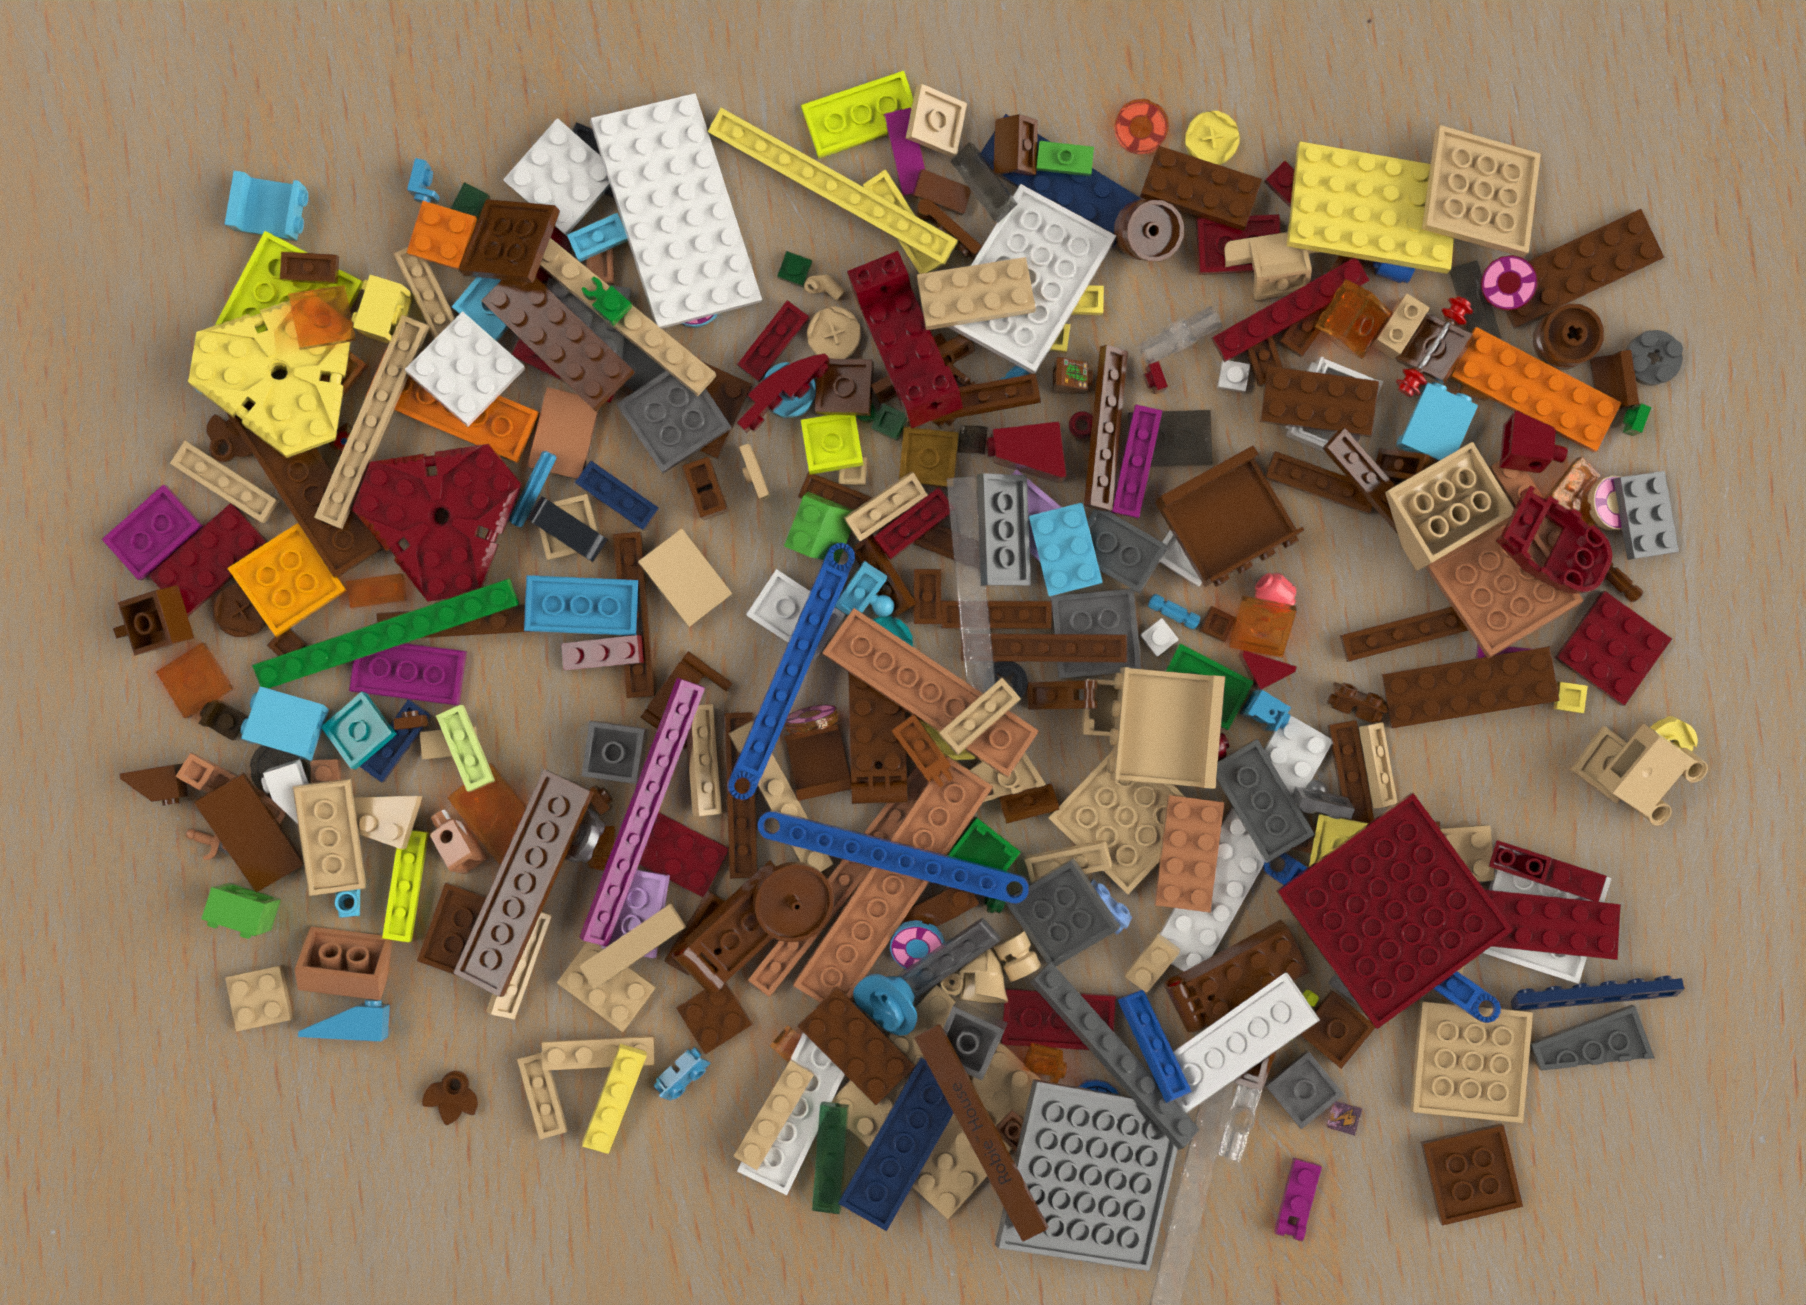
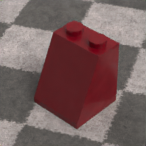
[986,421,1066,483]

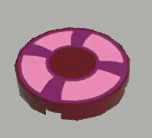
[1481,255,1538,311]

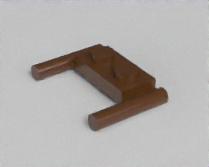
[640,651,733,750]

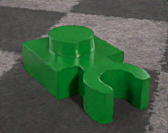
[582,276,632,327]

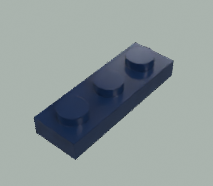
[575,461,659,531]
[360,699,433,783]

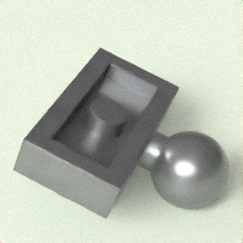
[1292,780,1355,819]

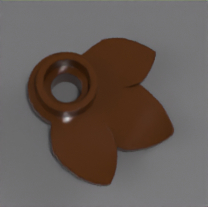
[206,414,252,462]
[422,1070,478,1125]

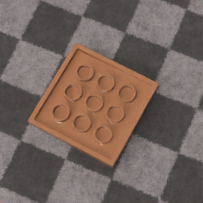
[1426,517,1584,659]

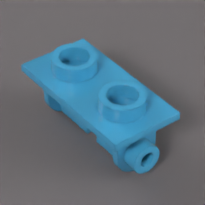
[654,1047,711,1101]

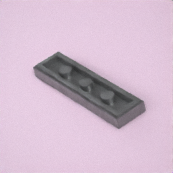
[898,917,1000,998]

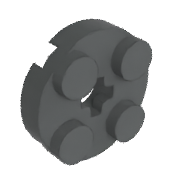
[1626,330,1683,386]

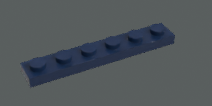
[1510,976,1685,1010]

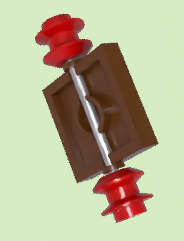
[1396,296,1474,397]

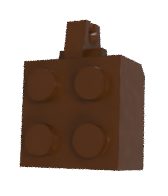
[113,585,194,656]

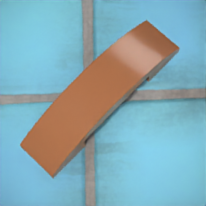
[175,752,286,824]

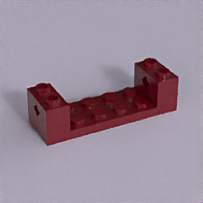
[847,251,963,429]

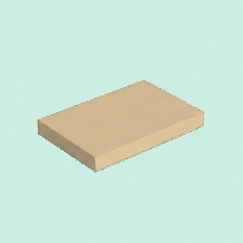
[638,529,732,628]

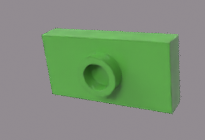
[1036,141,1094,176]

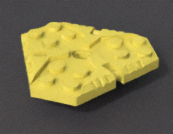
[188,292,353,458]

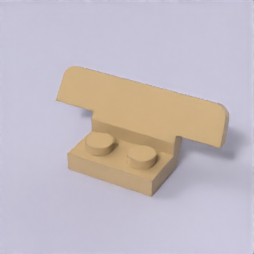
[1224,232,1318,300]

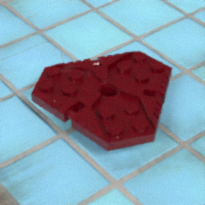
[352,444,522,602]

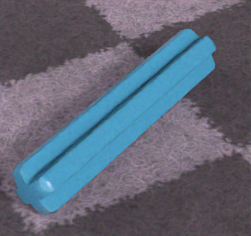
[509,451,556,527]

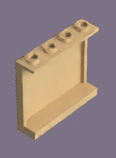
[1107,667,1225,789]

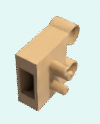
[1597,724,1708,826]

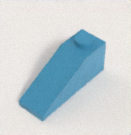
[298,999,390,1042]

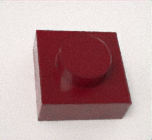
[1143,361,1168,394]

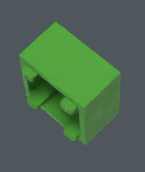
[201,883,281,939]

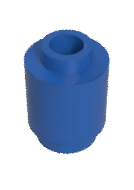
[1372,261,1415,284]

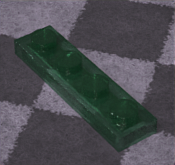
[812,1101,849,1214]

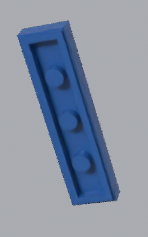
[1118,990,1192,1103]

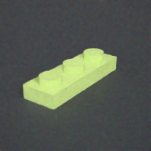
[436,705,495,792]

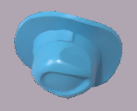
[853,974,918,1036]

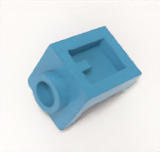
[407,158,440,203]

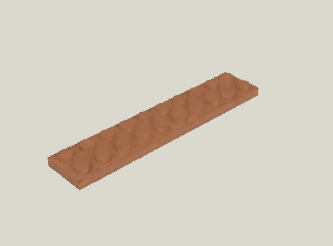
[793,755,993,1003]

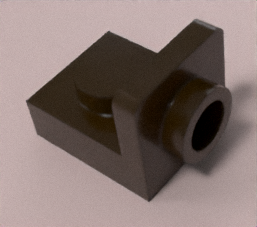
[199,700,249,740]

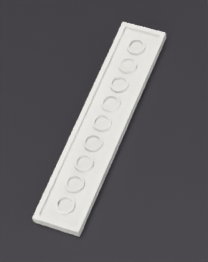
[1159,716,1332,971]

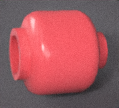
[1255,573,1296,613]

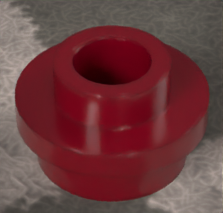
[1068,411,1093,439]

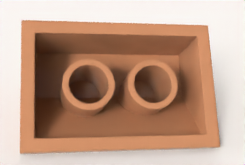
[294,926,393,1000]

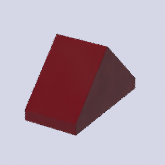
[1238,650,1297,690]

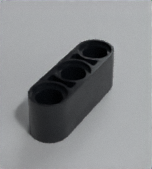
[526,496,608,562]

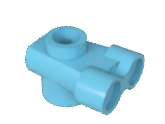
[335,889,361,918]

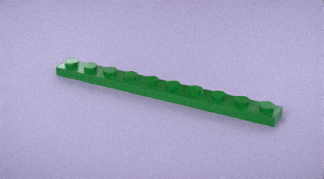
[252,578,519,689]

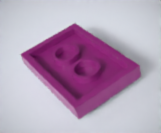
[102,484,203,581]

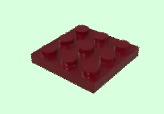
[1555,591,1672,706]

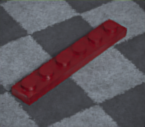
[1211,258,1370,363]

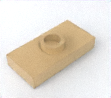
[739,444,770,501]

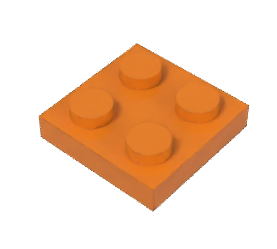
[406,201,477,270]

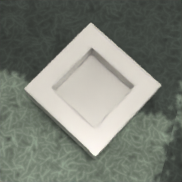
[1217,360,1250,393]
[1139,618,1179,657]

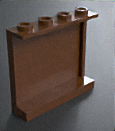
[1155,445,1304,587]

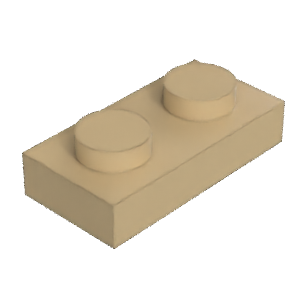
[1125,933,1180,993]

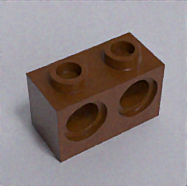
[682,457,729,521]

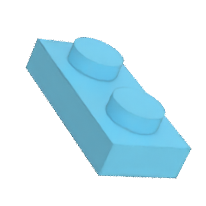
[567,213,628,262]

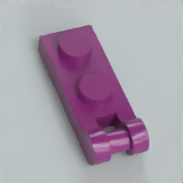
[1274,1157,1322,1241]

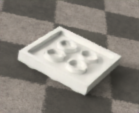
[503,118,610,236]
[405,311,525,427]

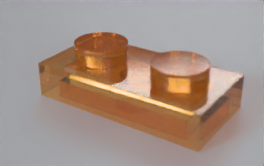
[346,573,407,608]

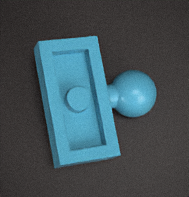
[835,561,894,617]

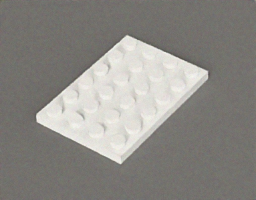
[948,184,1116,374]

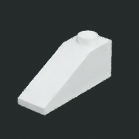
[262,759,309,824]

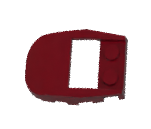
[1496,485,1613,594]

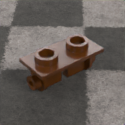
[1327,682,1387,724]

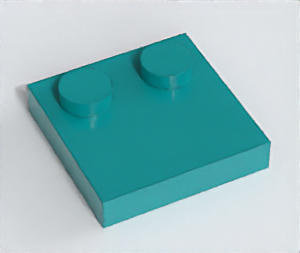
[321,691,397,770]

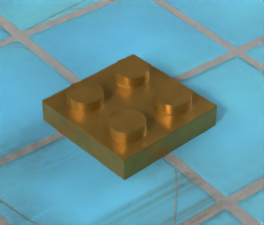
[899,427,959,488]

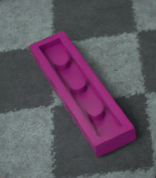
[1111,404,1163,519]

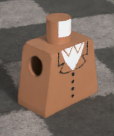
[430,810,488,874]

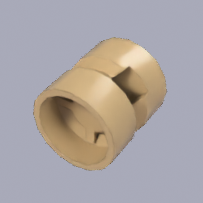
[993,930,1042,982]

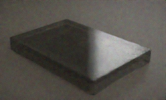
[1128,410,1213,467]

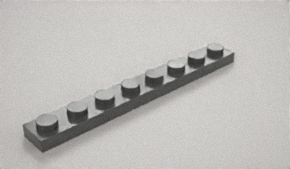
[1030,962,1200,1150]

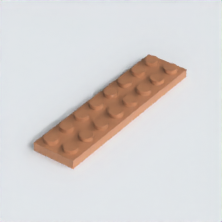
[823,608,1039,778]

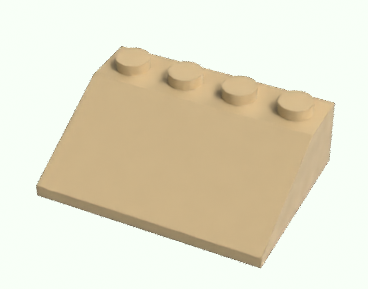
[1385,442,1514,571]

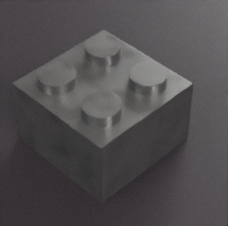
[581,721,648,784]
[943,1000,1008,1080]

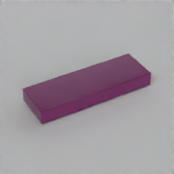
[884,108,925,196]

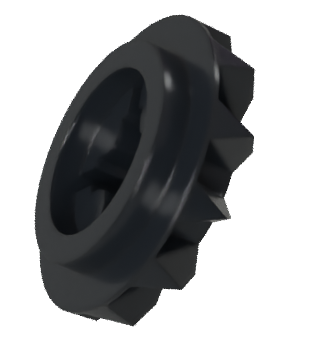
[984,661,1028,698]

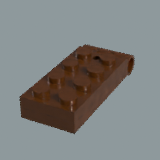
[848,672,908,804]
[672,860,776,994]
[1164,919,1309,1033]

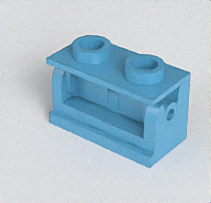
[1239,690,1291,731]

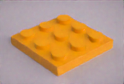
[228,523,347,637]

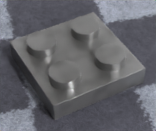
[1265,1050,1344,1129]

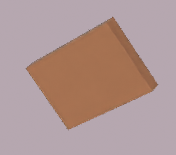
[527,387,600,479]

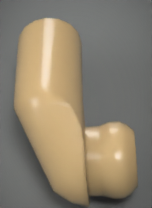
[804,274,846,301]

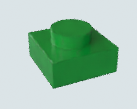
[1623,403,1652,436]

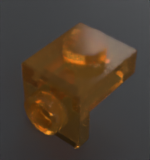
[587,826,616,871]

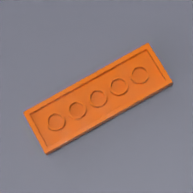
[1449,327,1621,452]
[365,347,540,463]

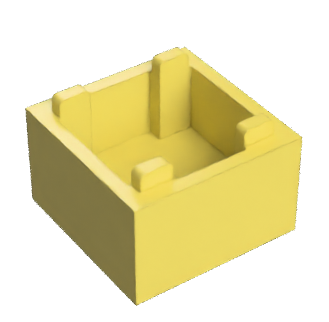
[351,275,414,344]

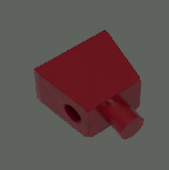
[1499,410,1568,473]

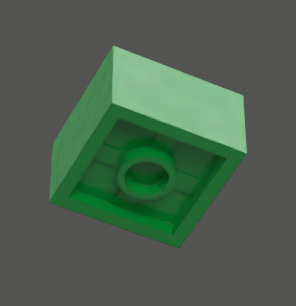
[947,817,1021,871]

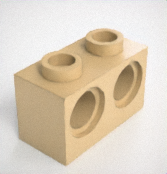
[1370,293,1430,359]

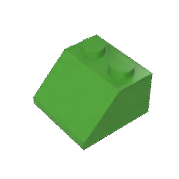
[784,492,854,563]

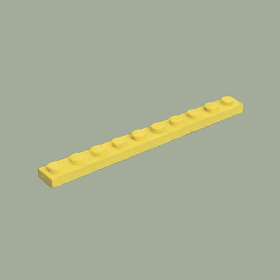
[708,108,958,265]

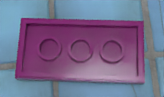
[349,643,467,706]

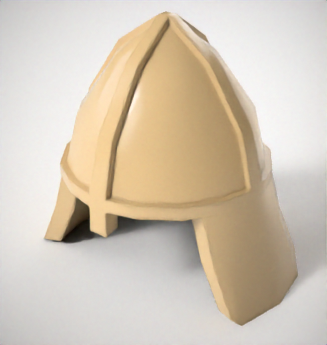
[959,948,1008,1004]

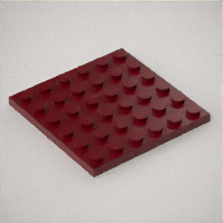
[1276,793,1513,1029]

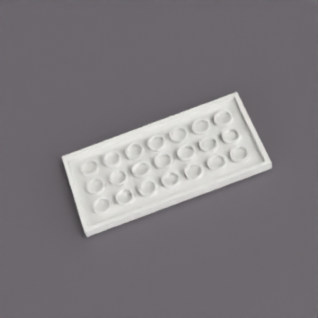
[590,93,762,329]

